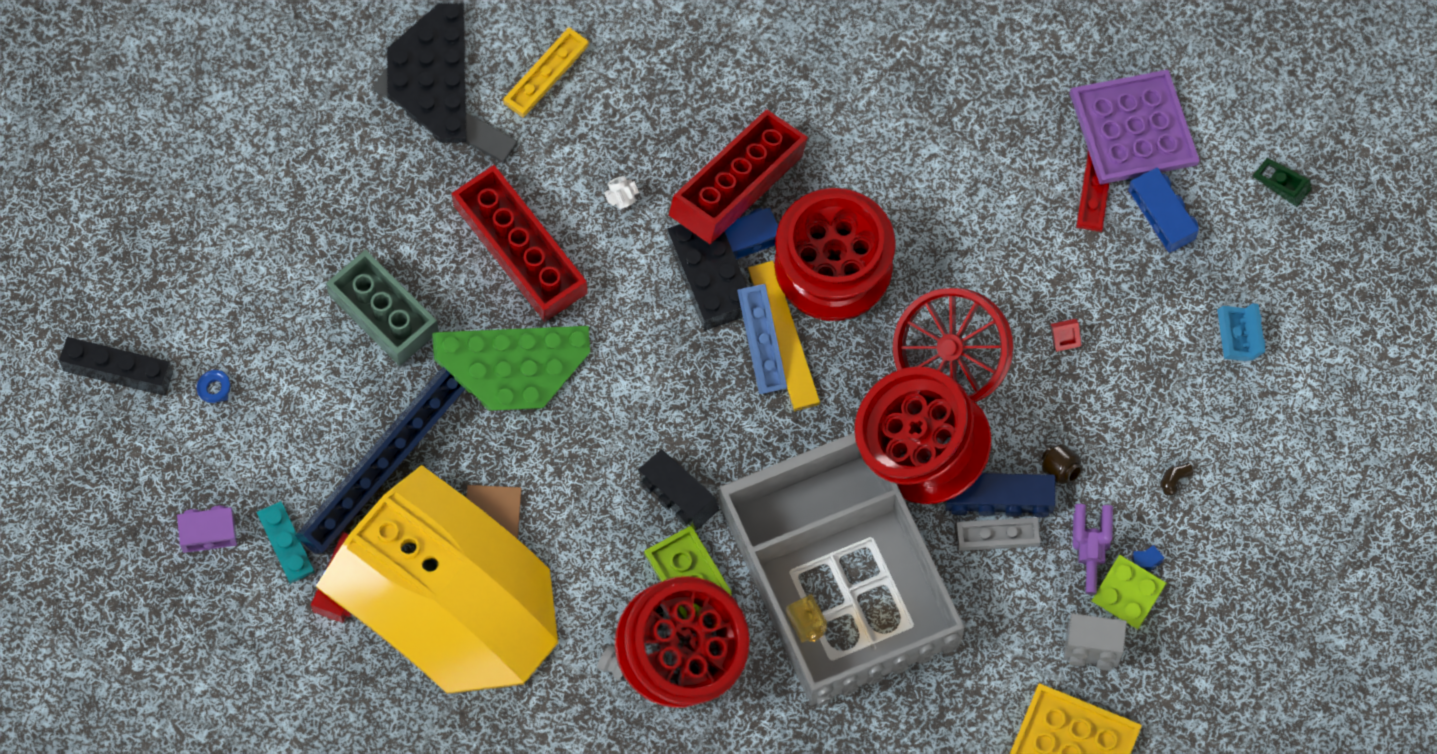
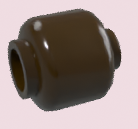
[1042,444,1082,484]

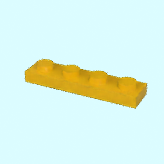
[503,27,589,118]

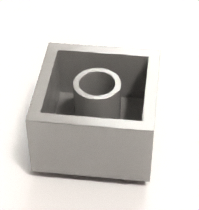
[1063,613,1127,670]

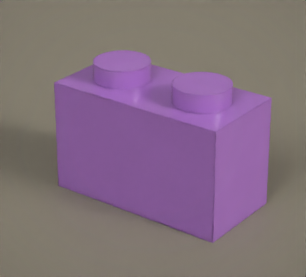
[177,506,237,553]

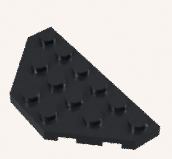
[387,3,466,143]

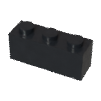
[638,449,720,531]

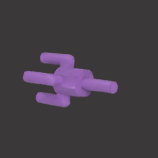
[1073,504,1113,595]

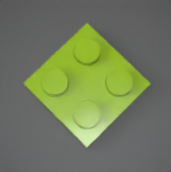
[1091,554,1167,630]

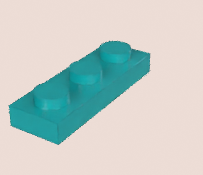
[256,501,315,584]

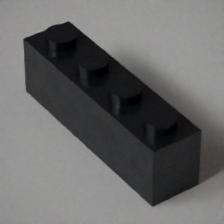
[59,337,173,396]

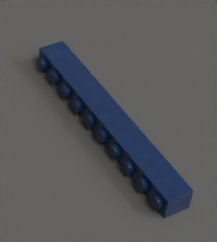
[295,367,465,554]

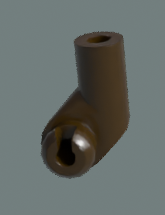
[1160,463,1193,496]

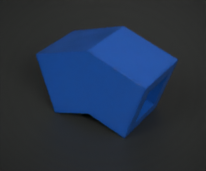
[1132,545,1164,572]

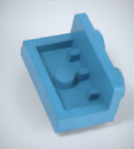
[1217,303,1265,361]

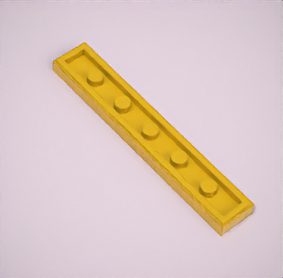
[748,261,820,412]

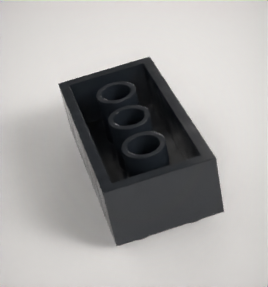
[667,224,747,331]

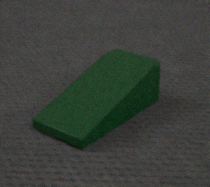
[1252,158,1312,207]

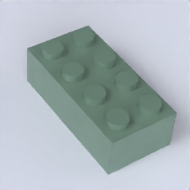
[326,249,439,366]

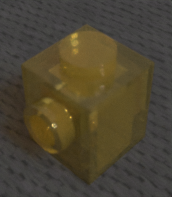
[786,594,827,643]

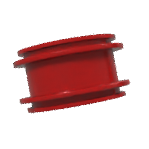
[615,576,750,708]

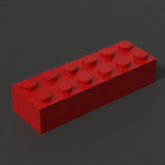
[668,109,808,244]
[451,165,588,322]

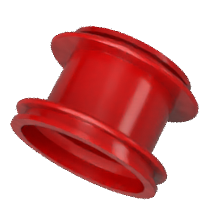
[774,188,896,321]
[855,367,992,504]

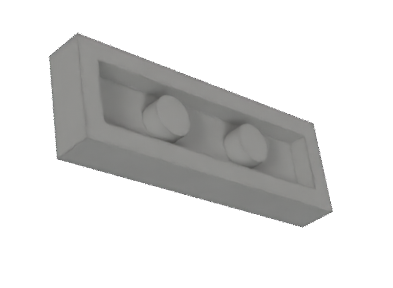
[956,517,1040,551]

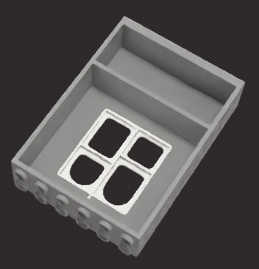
[719,432,965,706]

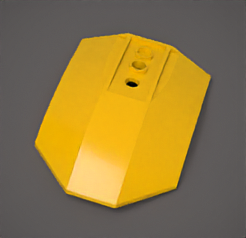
[316,465,558,694]

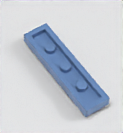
[737,284,787,394]

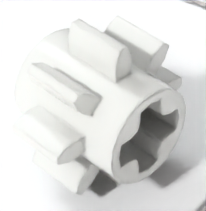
[604,176,639,209]

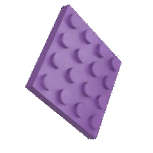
[1069,70,1200,184]

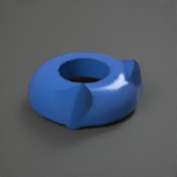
[196,370,231,403]

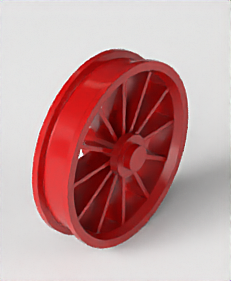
[893,288,1014,402]

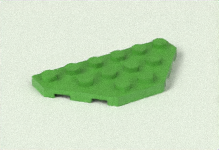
[432,326,590,411]

